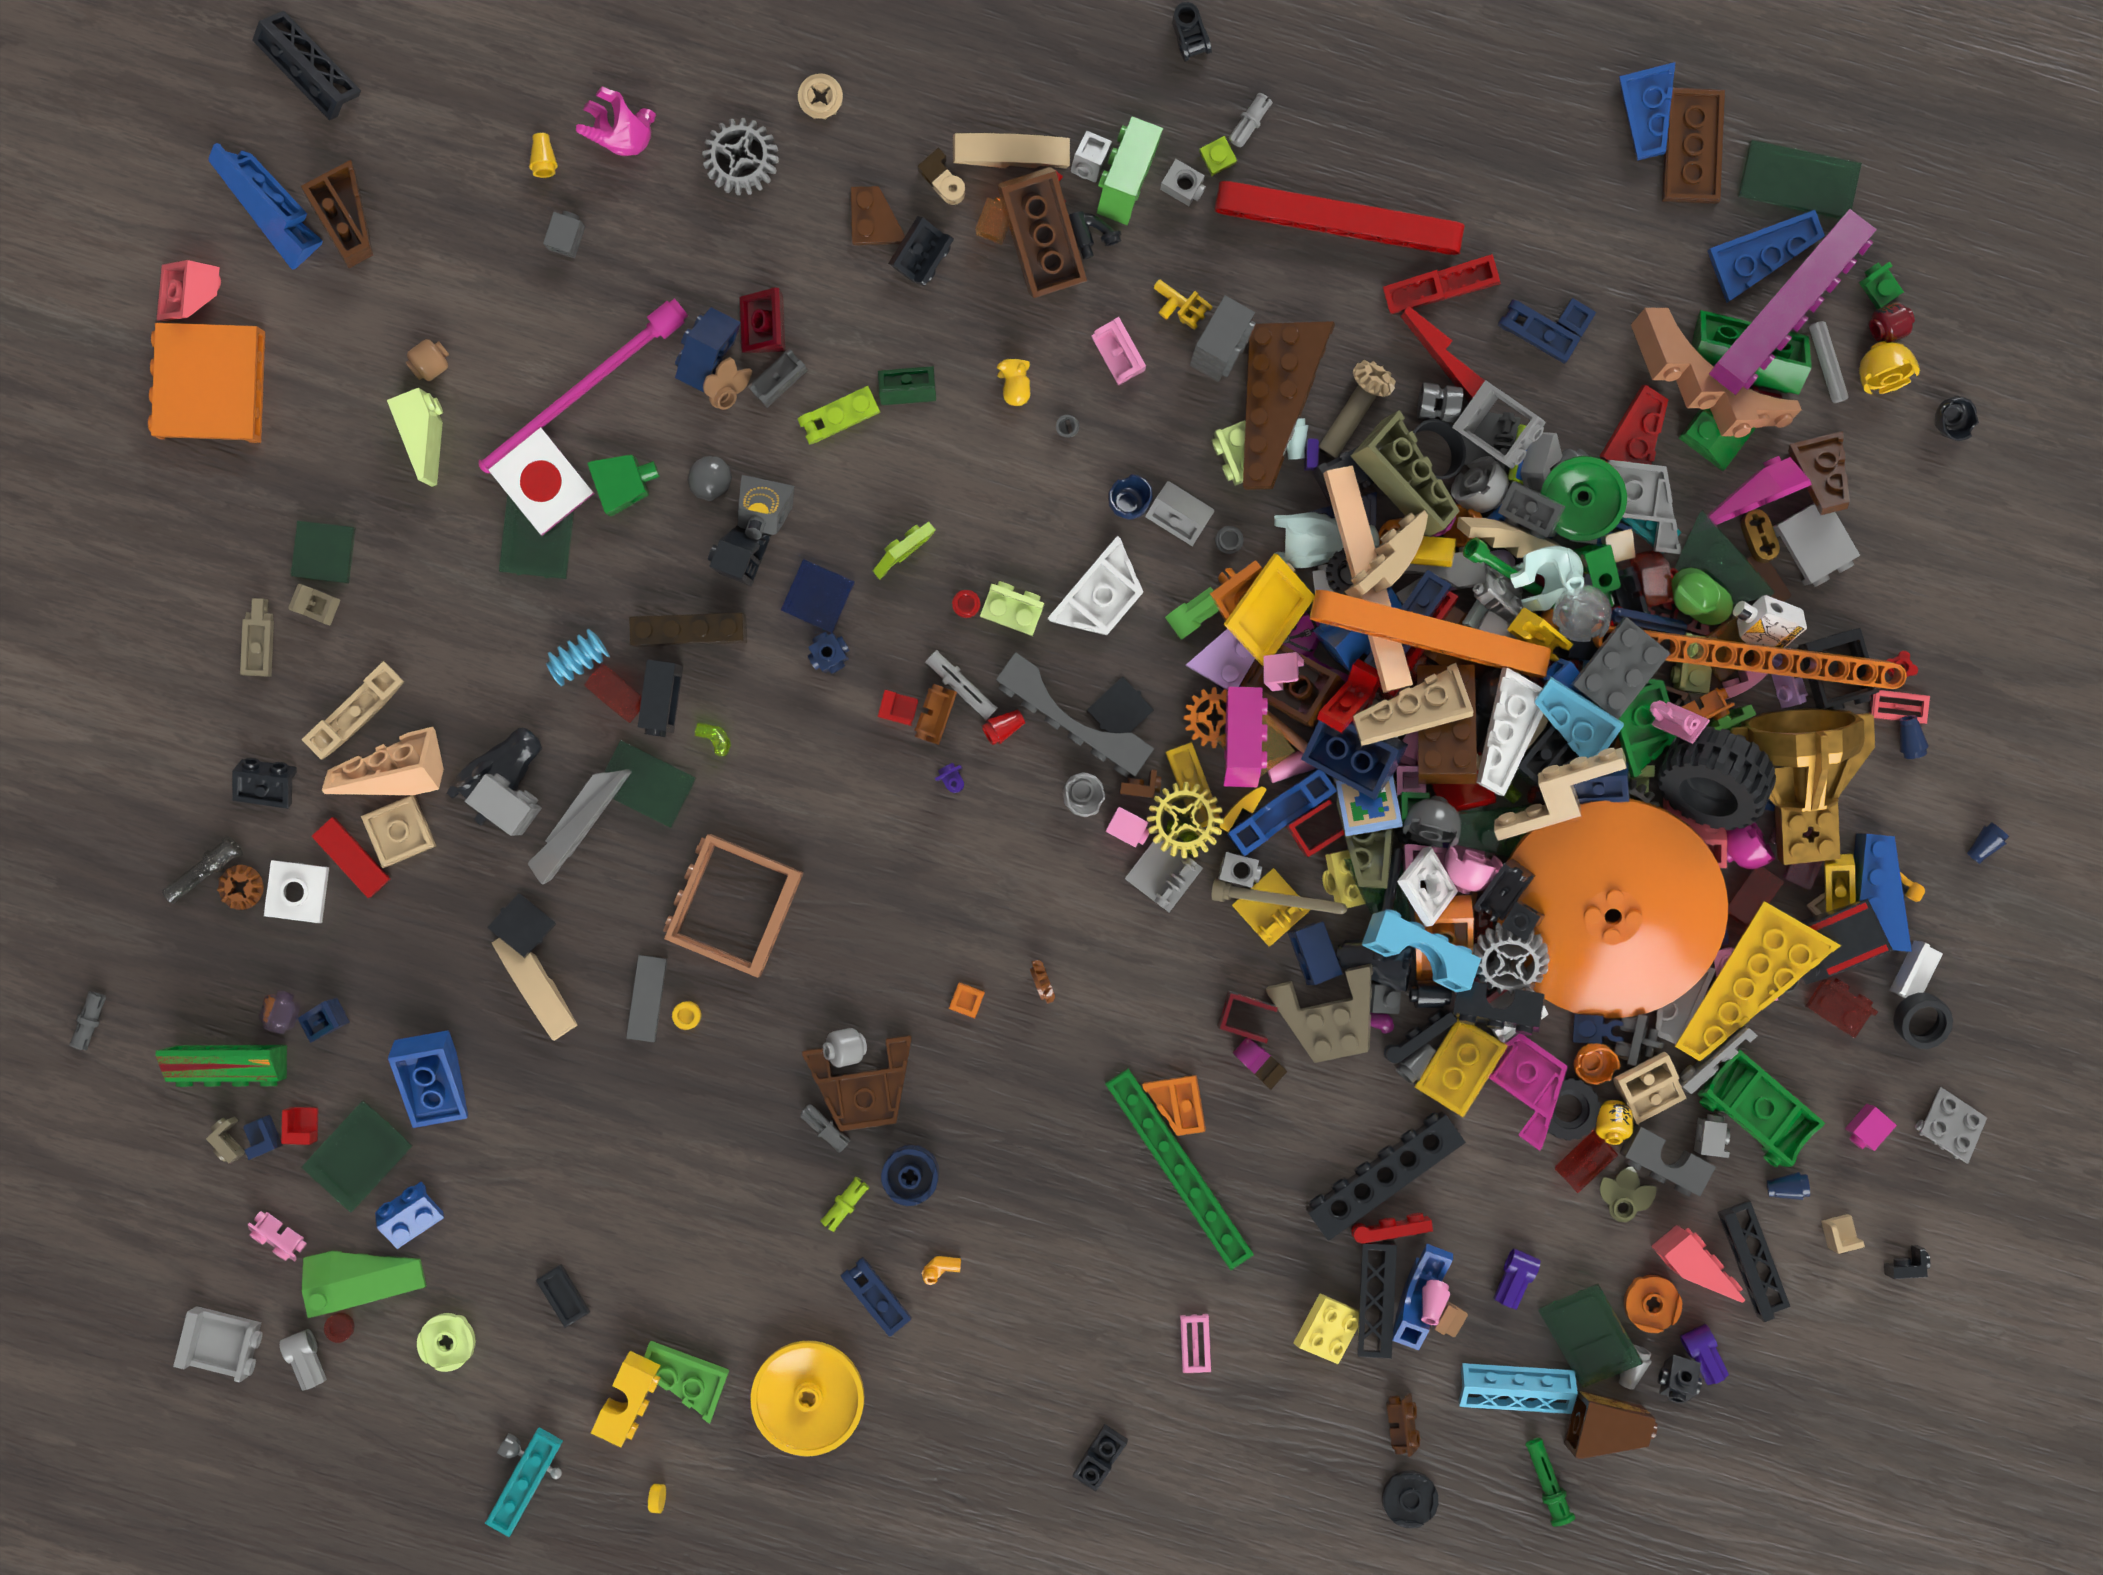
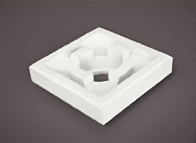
[1397,846,1458,927]
[264,860,329,923]

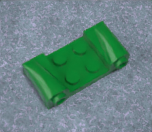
[1698,1049,1825,1167]

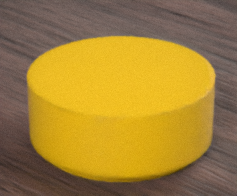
[672,1001,701,1030]
[648,1484,666,1514]

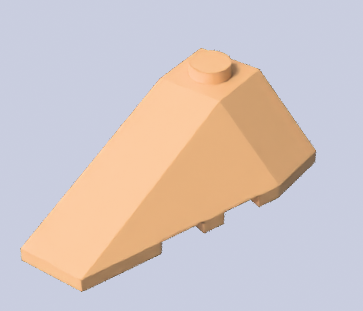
[322,727,444,795]

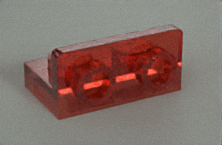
[1805,978,1878,1038]

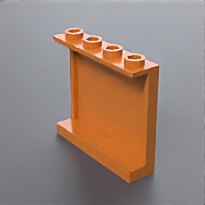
[148,323,265,443]

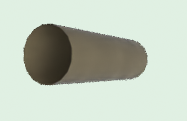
[1319,385,1376,460]

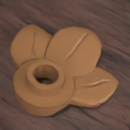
[703,357,752,410]

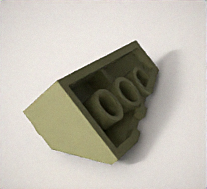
[1337,781,1397,888]

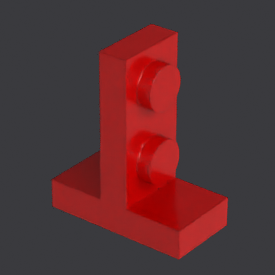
[1317,659,1380,733]

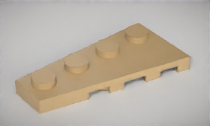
[1353,663,1473,746]

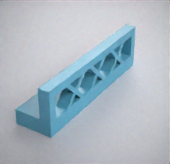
[1459,1363,1578,1414]

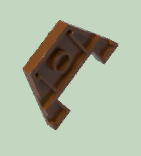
[802,1035,912,1131]

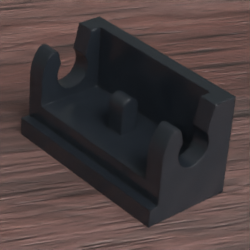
[1473,859,1535,922]

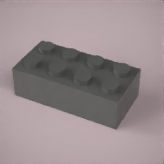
[1190,295,1256,382]

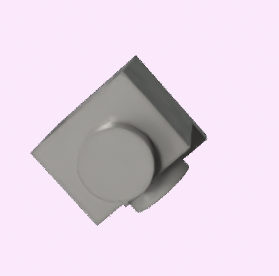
[1694,1114,1730,1158]

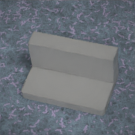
[1145,481,1214,546]

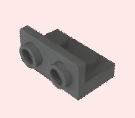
[1498,482,1565,540]

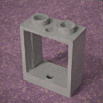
[1452,380,1546,469]

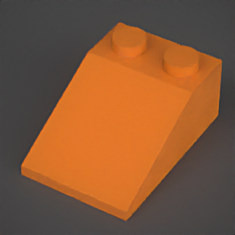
[1414,895,1474,980]

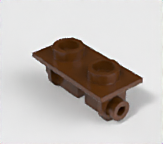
[1386,1393,1421,1457]

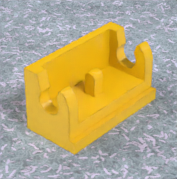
[1507,607,1573,661]

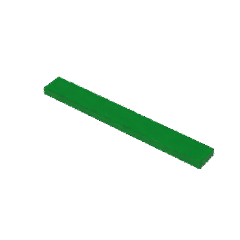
[1105,1068,1254,1270]

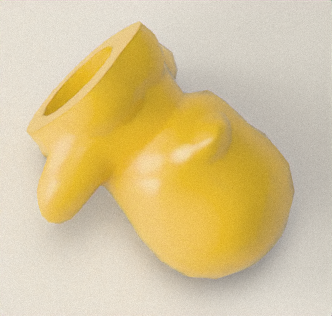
[997,359,1031,406]

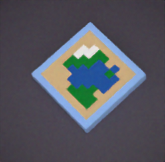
[1336,775,1402,836]

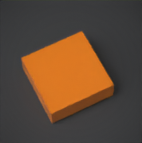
[949,982,985,1019]

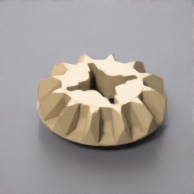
[798,74,843,120]
[1353,360,1396,397]

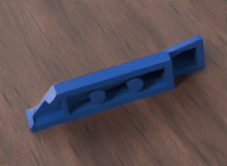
[209,143,323,269]

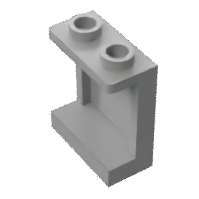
[1773,503,1860,587]
[173,1306,263,1382]

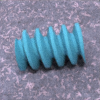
[546,629,610,686]

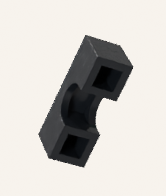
[1453,982,1545,1035]

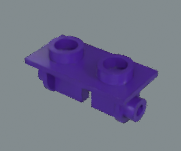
[935,763,964,793]

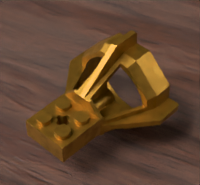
[1730,708,1875,865]

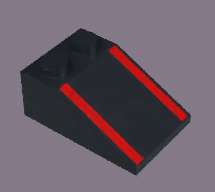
[1800,898,1893,985]

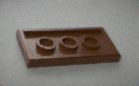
[1662,88,1725,204]

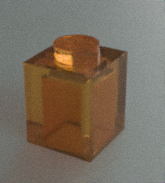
[975,197,1009,245]

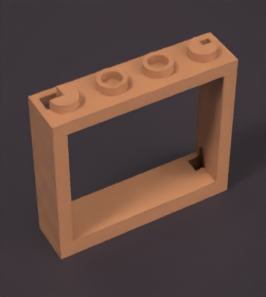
[663,834,804,978]

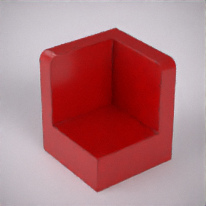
[878,690,918,726]
[281,1107,318,1145]

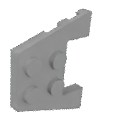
[1569,460,1681,554]

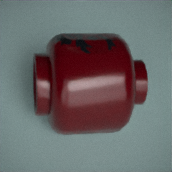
[1869,302,1915,343]

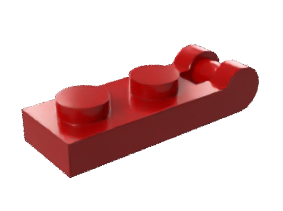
[1351,1213,1433,1243]

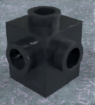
[1658,1355,1702,1403]

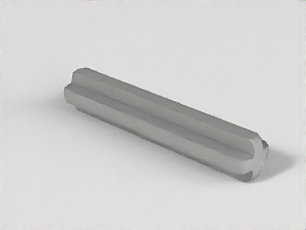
[1809,321,1848,403]

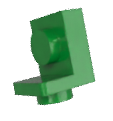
[1859,261,1904,309]

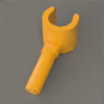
[1900,872,1925,902]

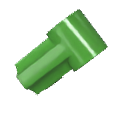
[1165,587,1219,640]

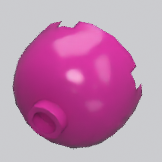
[1726,822,1775,869]

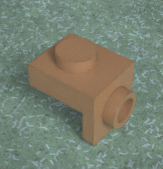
[1431,1301,1468,1337]

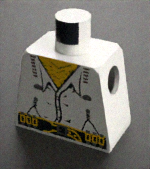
[1733,595,1807,658]

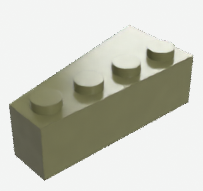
[1351,410,1459,537]

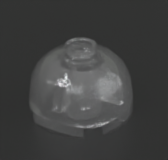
[1552,585,1612,642]

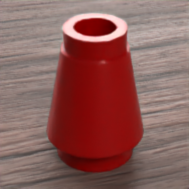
[982,709,1025,745]

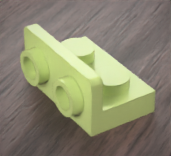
[1211,420,1246,486]
[980,581,1044,637]
[1670,633,1716,693]

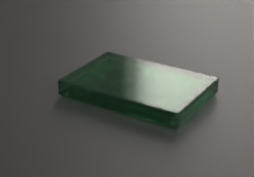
[605,740,697,828]

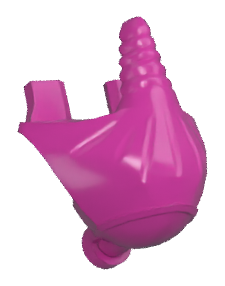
[576,86,656,156]

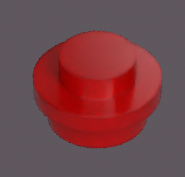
[952,590,980,618]

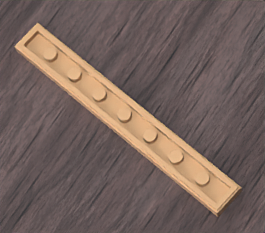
[1323,466,1413,693]

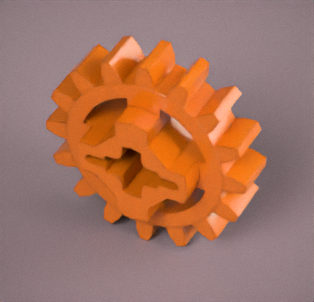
[1183,687,1227,748]

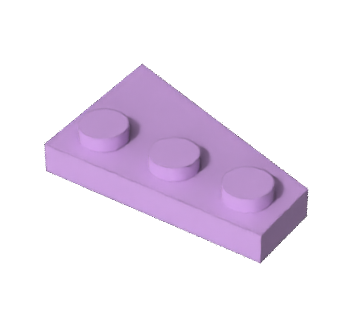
[1185,629,1255,690]

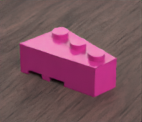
[1224,687,1268,787]

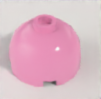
[1444,843,1503,894]

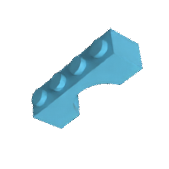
[1362,909,1481,992]

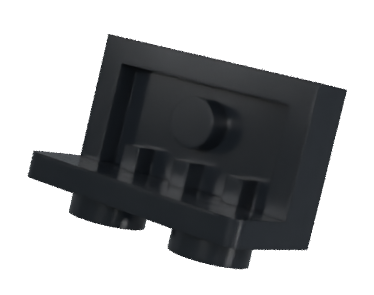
[888,216,954,286]

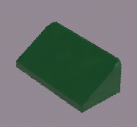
[878,366,936,405]

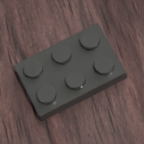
[1571,617,1670,719]

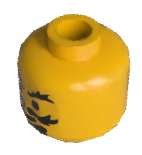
[1595,1100,1633,1145]

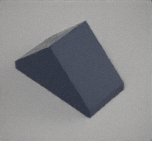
[297,998,350,1043]

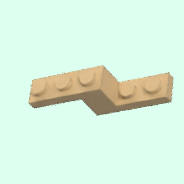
[1494,748,1626,841]

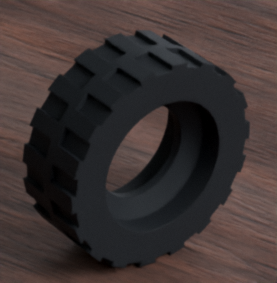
[1548,1077,1601,1141]

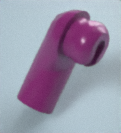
[1370,1012,1394,1034]

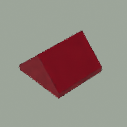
[740,287,785,353]

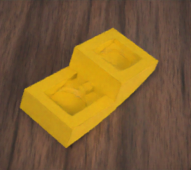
[1217,786,1267,832]

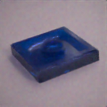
[781,559,855,633]

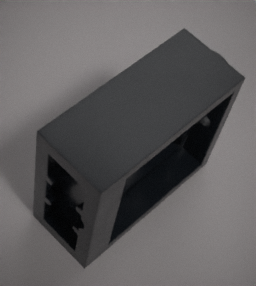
[1798,628,1879,710]
[637,660,683,737]

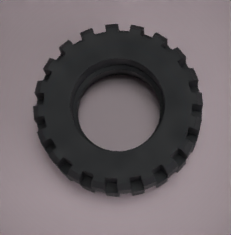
[1657,727,1776,830]

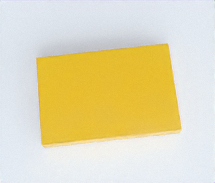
[1415,1018,1508,1118]

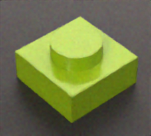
[1199,136,1237,176]

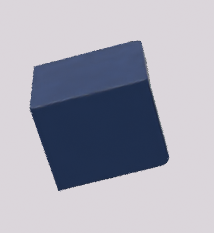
[243,1115,283,1160]

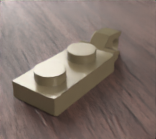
[240,598,274,677]

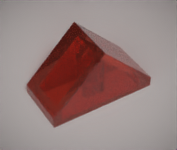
[1629,550,1673,607]

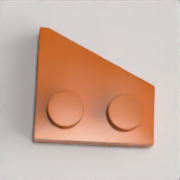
[1142,1075,1206,1136]

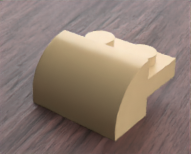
[1613,1052,1687,1124]

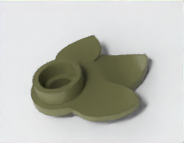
[1600,1166,1656,1222]

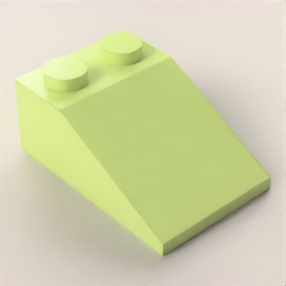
[387,388,443,487]

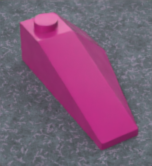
[1691,456,1812,535]

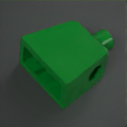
[587,455,660,516]

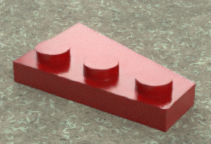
[1599,385,1668,465]

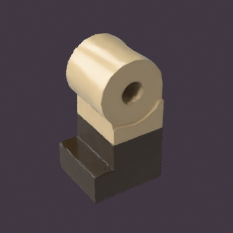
[918,147,965,205]

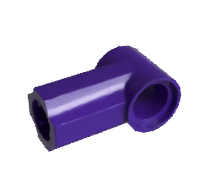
[1493,1248,1541,1310]
[1680,1324,1729,1385]

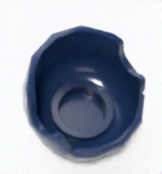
[1108,474,1152,519]

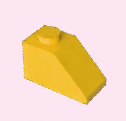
[1824,854,1856,912]

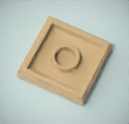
[361,795,436,868]

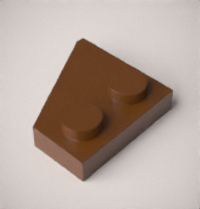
[851,186,905,245]

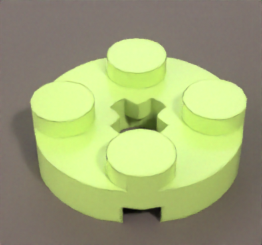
[417,1313,476,1372]

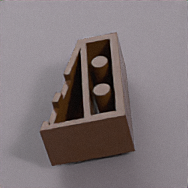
[301,160,373,269]

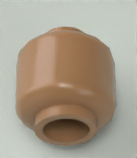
[405,339,449,381]

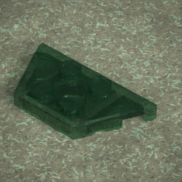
[1675,510,1775,605]

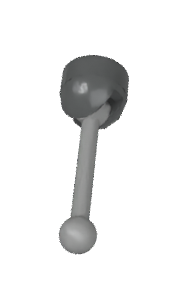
[497,1433,562,1479]

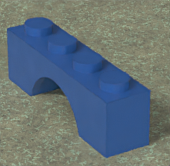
[1226,769,1337,856]

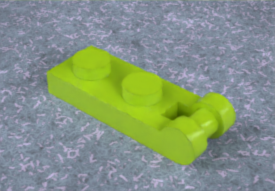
[797,386,881,445]

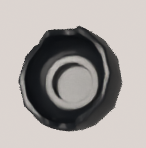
[1935,396,1979,441]

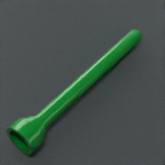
[1463,537,1568,613]

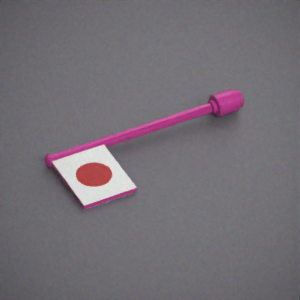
[478,298,688,536]

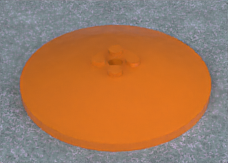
[1497,799,1728,1018]

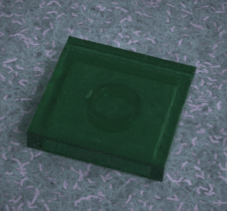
[291,521,356,584]

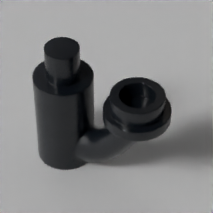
[1069,211,1122,259]

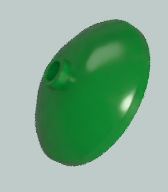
[1541,456,1627,541]

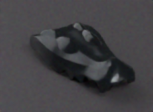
[447,727,542,826]

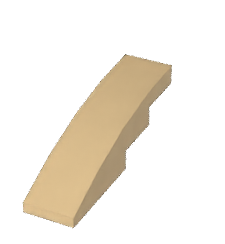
[953,133,1070,169]
[1457,517,1562,558]
[492,938,577,1041]

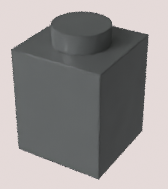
[543,211,585,258]

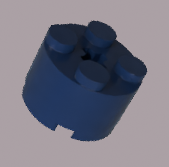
[881,1145,939,1206]

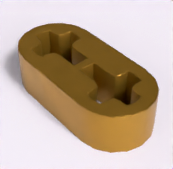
[1741,509,1780,563]

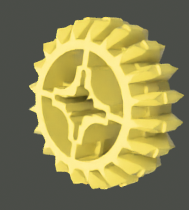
[1147,782,1224,859]

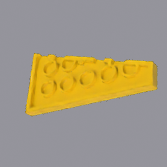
[1675,901,1841,1061]

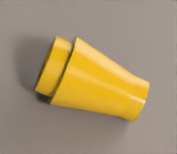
[529,133,558,178]

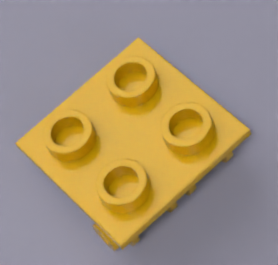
[1232,868,1310,947]

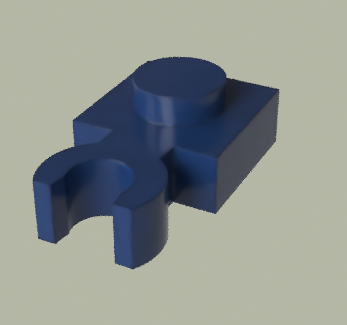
[1573,1014,1624,1044]

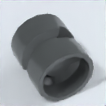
[1417,383,1463,423]

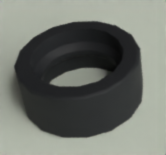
[1893,992,1953,1049]

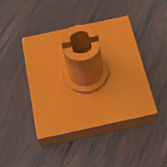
[1210,560,1263,622]

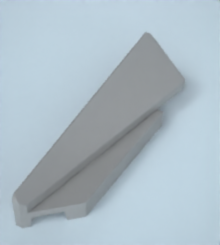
[528,769,632,884]

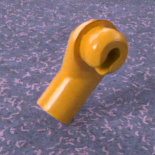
[922,1256,961,1285]

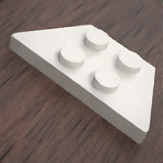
[1048,536,1143,635]

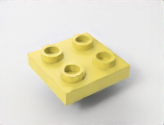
[1322,849,1385,908]
[1293,1294,1359,1364]

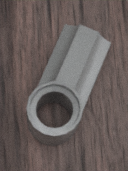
[280,1329,327,1391]

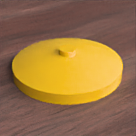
[751,1341,865,1456]

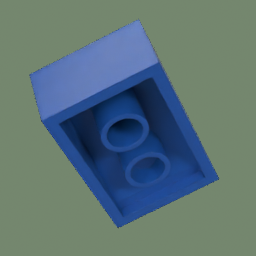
[388,1030,468,1128]

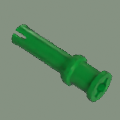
[1525,1438,1576,1527]

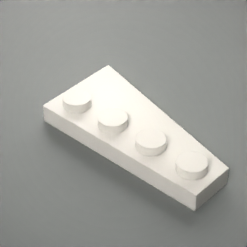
[1476,667,1543,796]

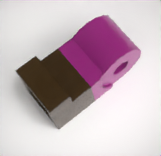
[1232,1037,1288,1090]

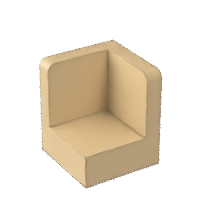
[1821,1214,1865,1254]

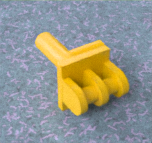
[1154,280,1213,330]

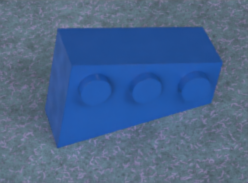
[1313,587,1402,672]

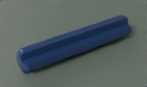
[1610,607,1687,635]

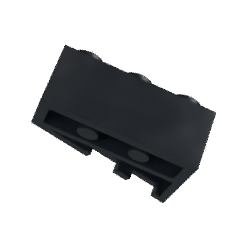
[1515,721,1579,787]

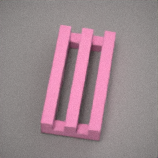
[1180,1314,1211,1373]

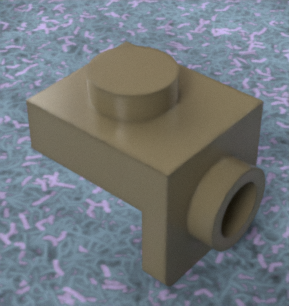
[289,584,341,626]
[206,1117,245,1164]

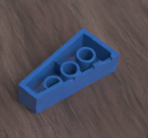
[1854,833,1912,952]

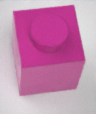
[1845,1104,1897,1151]

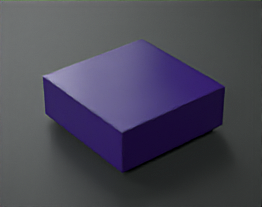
[1304,438,1319,471]

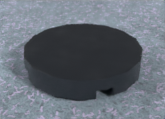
[1382,1470,1439,1528]

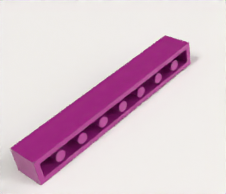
[1709,209,1877,395]

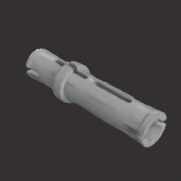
[925,650,998,721]

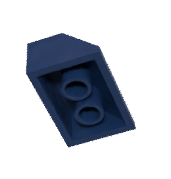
[1301,720,1408,800]

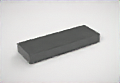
[626,955,668,1042]

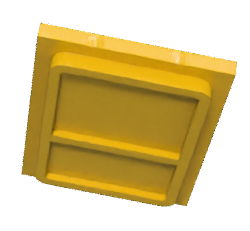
[1224,553,1314,666]

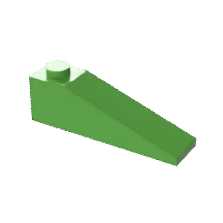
[302,1251,427,1318]

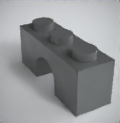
[1619,1124,1716,1197]

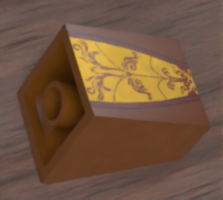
[1564,1389,1658,1459]

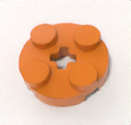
[1624,1275,1682,1333]

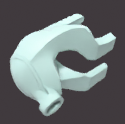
[1510,546,1584,611]

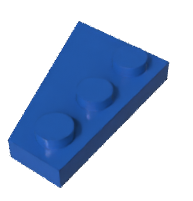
[1619,62,1676,161]

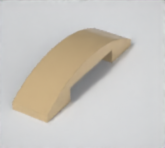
[301,661,404,760]

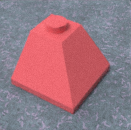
[157,260,221,321]

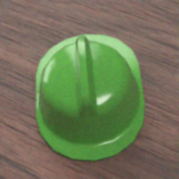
[1670,568,1733,625]

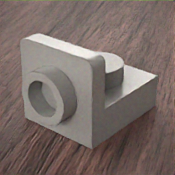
[1071,131,1112,182]

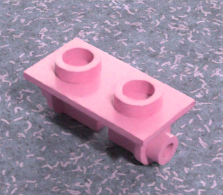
[1650,701,1710,744]
[248,1211,307,1262]

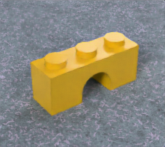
[591,1351,661,1447]

